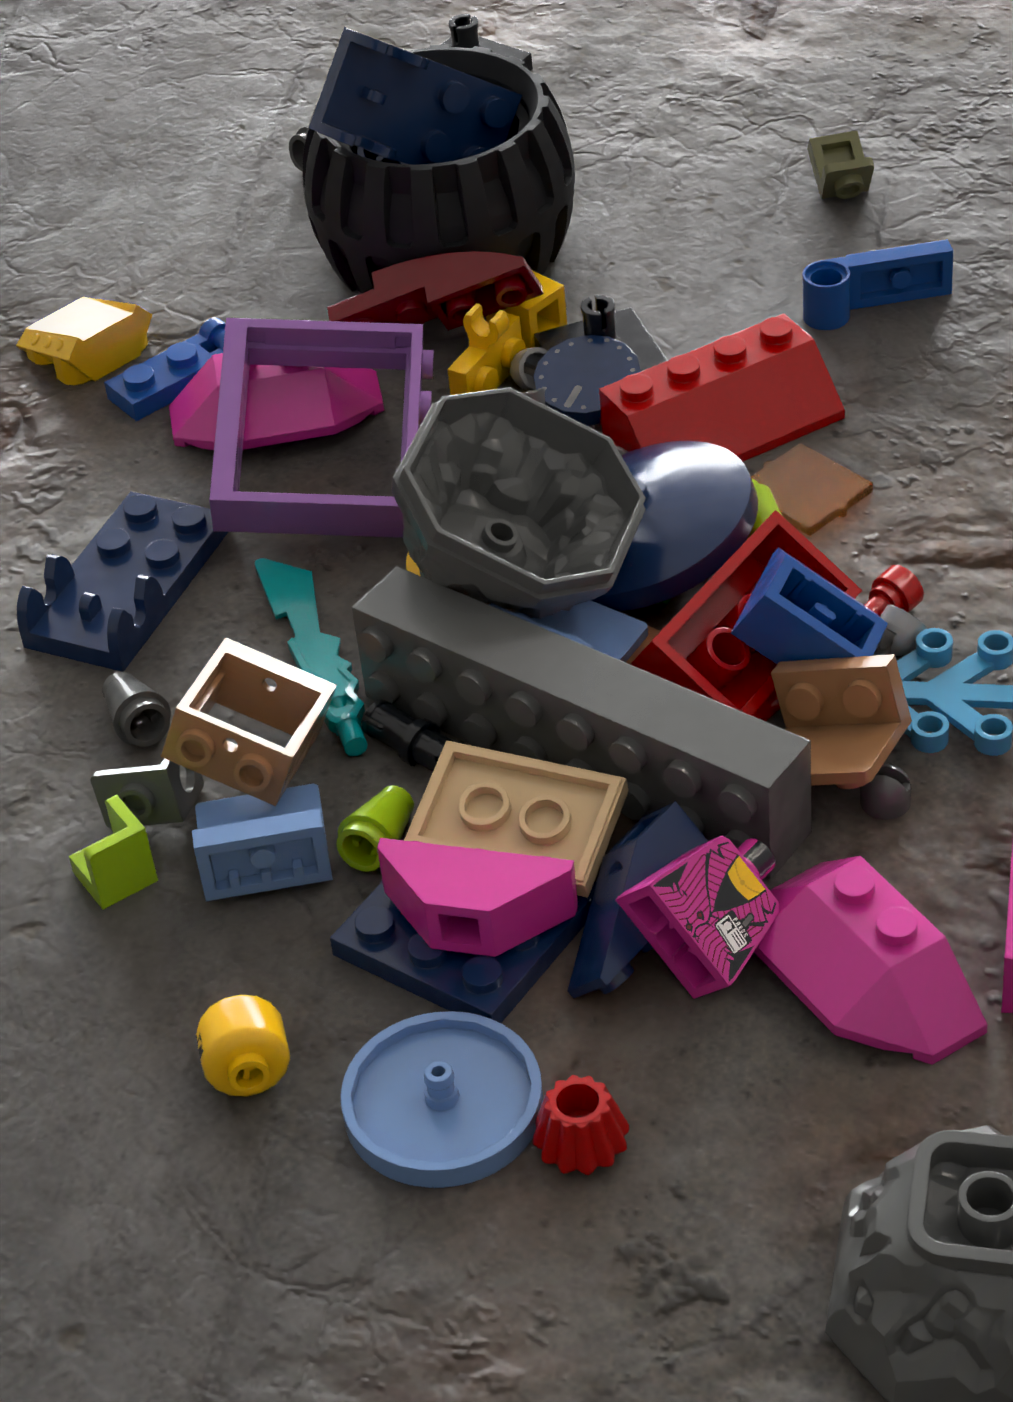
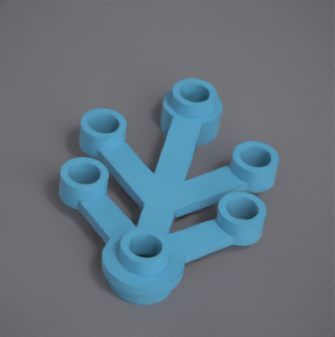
[897,628,1013,756]

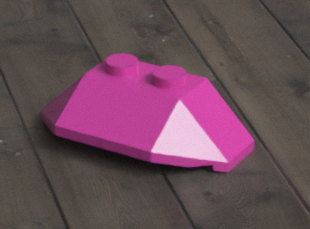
[169,353,384,450]
[754,856,987,1065]

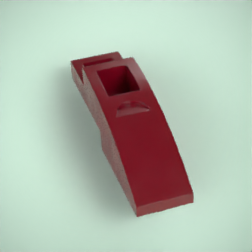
[327,251,544,331]

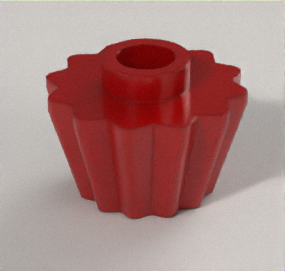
[532,1075,630,1175]

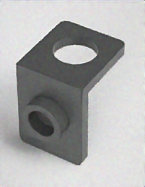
[90,759,204,828]

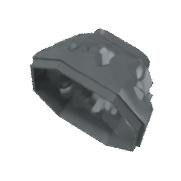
[392,387,646,619]
[825,1125,1013,1402]

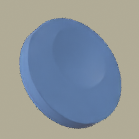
[341,1011,543,1188]

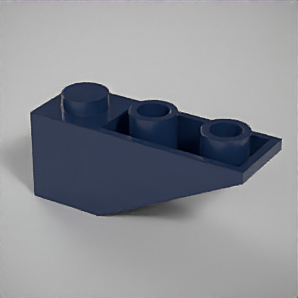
[567,801,708,999]

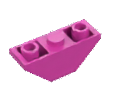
[377,838,578,957]

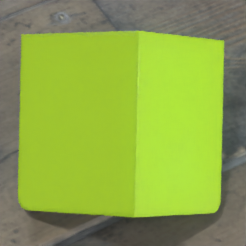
[69,795,158,910]

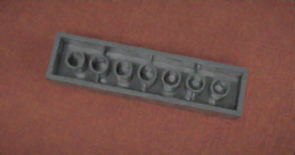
[352,566,812,880]

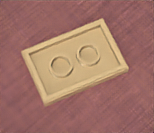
[404,740,629,898]

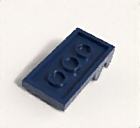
[309,27,522,165]
[17,491,228,672]

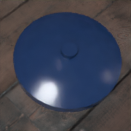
[591,441,758,612]

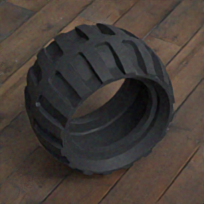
[303,45,575,293]

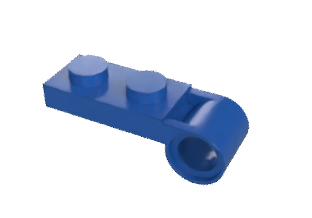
[802,239,953,330]

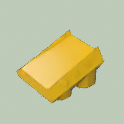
[16,297,152,385]

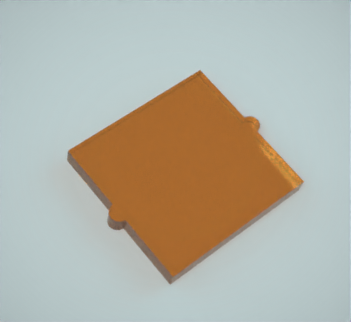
[751,443,873,536]

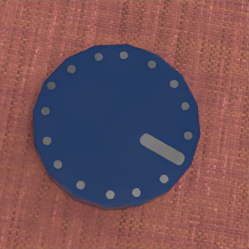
[533,335,641,426]

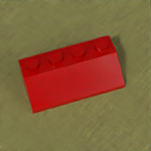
[599,313,845,462]
[630,510,862,716]

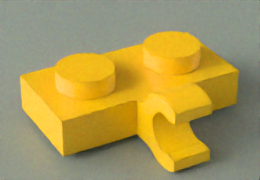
[447,303,526,395]

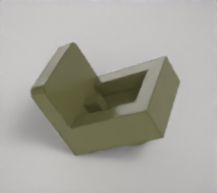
[807,131,874,199]

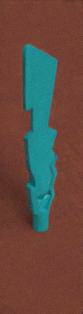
[254,558,368,756]

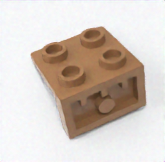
[771,654,912,789]

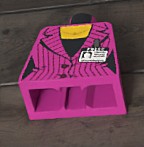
[615,836,780,999]

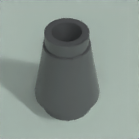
[102,672,171,747]

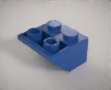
[731,547,888,664]

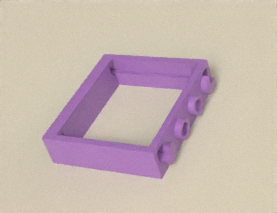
[209,318,434,537]

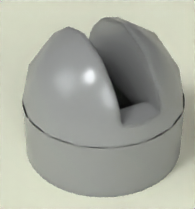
[509,347,548,391]
[878,605,927,657]

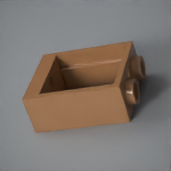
[161,637,337,806]

